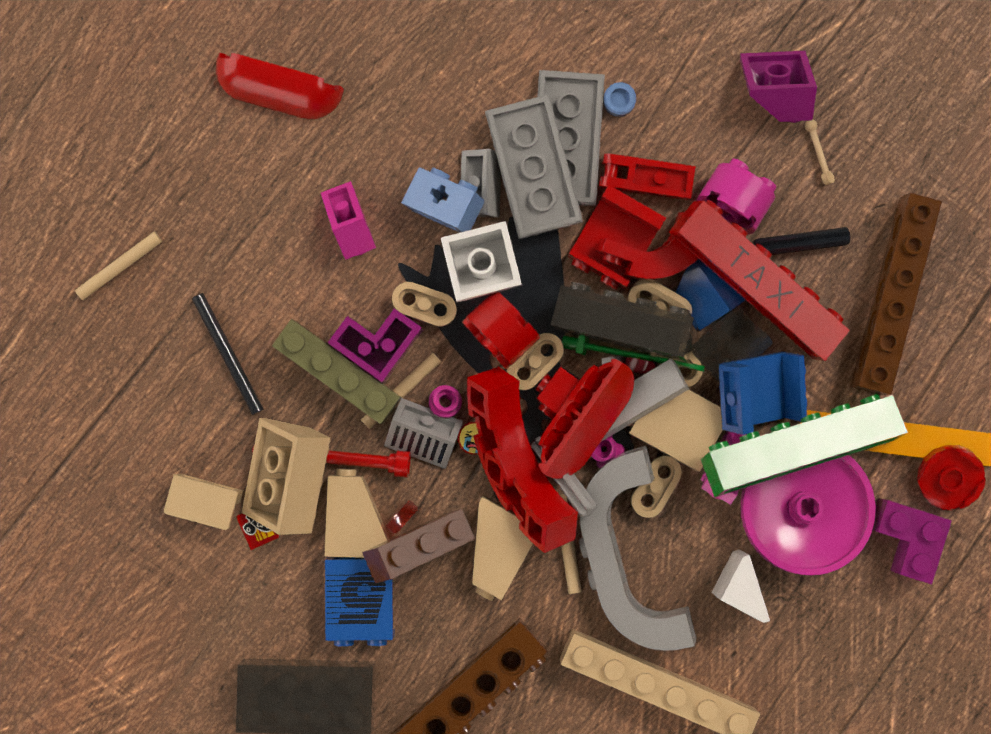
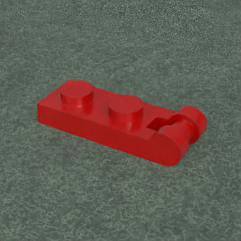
[599,153,696,200]

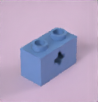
[401,167,485,233]

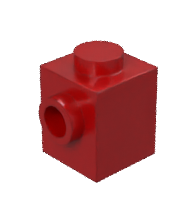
[535,367,579,419]

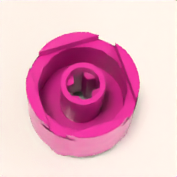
[697,158,777,235]

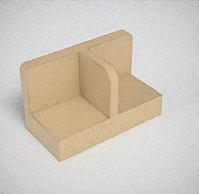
[164,473,244,530]

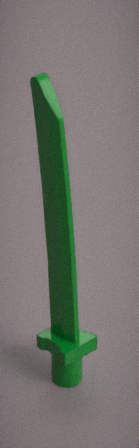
[562,335,705,372]

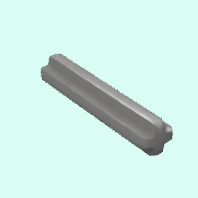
[531,436,597,517]

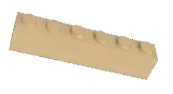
[559,629,760,734]

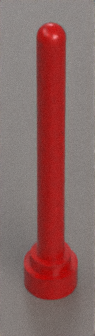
[252,446,411,478]

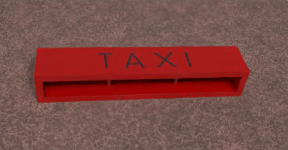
[669,200,850,361]

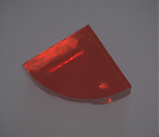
[386,500,418,534]

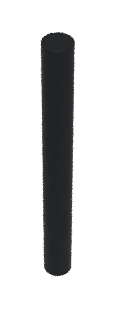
[192,293,264,415]

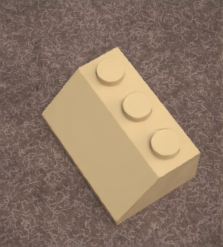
[242,418,330,535]

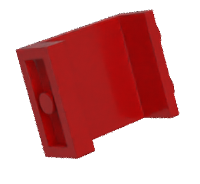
[568,185,666,291]

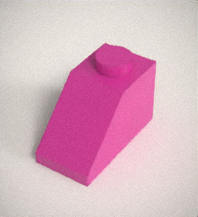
[321,181,376,260]

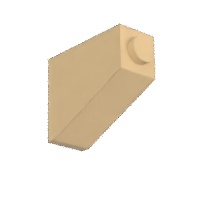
[325,469,389,558]
[472,496,533,601]

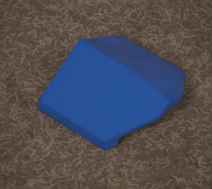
[675,259,745,331]

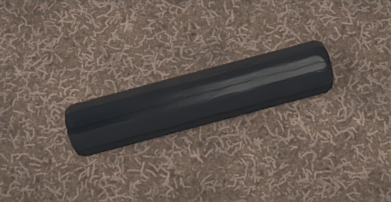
[752,227,851,255]

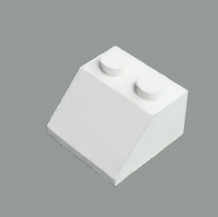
[441,221,522,302]

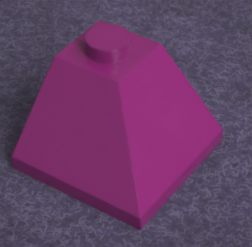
[740,51,817,123]

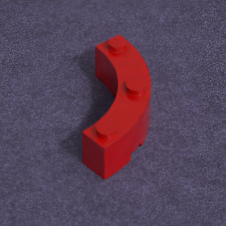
[467,367,578,553]

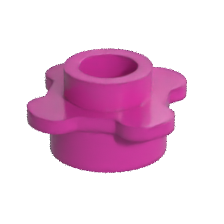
[591,436,624,469]

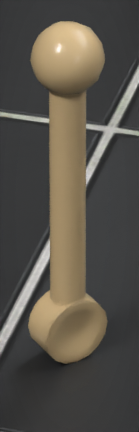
[804,119,835,185]

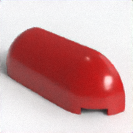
[216,52,344,119]
[539,359,634,479]

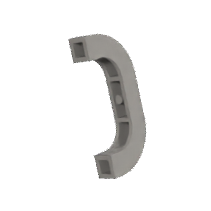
[579,446,697,651]

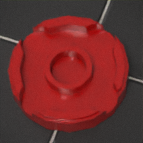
[917,445,986,510]

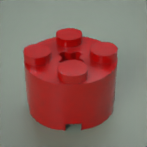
[462,292,541,369]

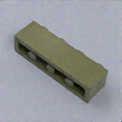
[272,319,402,424]

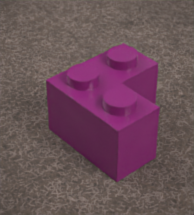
[328,308,423,383]
[872,498,952,585]

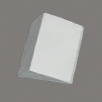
[711,550,770,623]

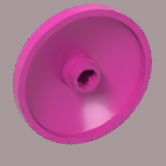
[741,455,876,575]

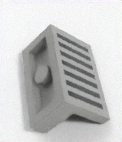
[384,398,463,469]

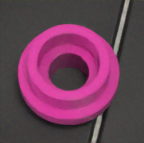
[429,385,462,418]

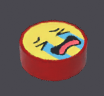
[458,422,478,454]

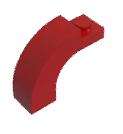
[596,211,698,279]

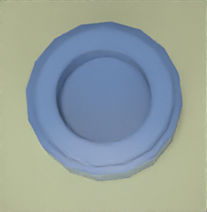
[603,82,636,117]

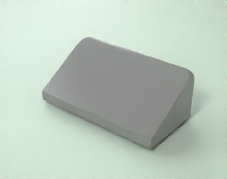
[461,149,501,218]

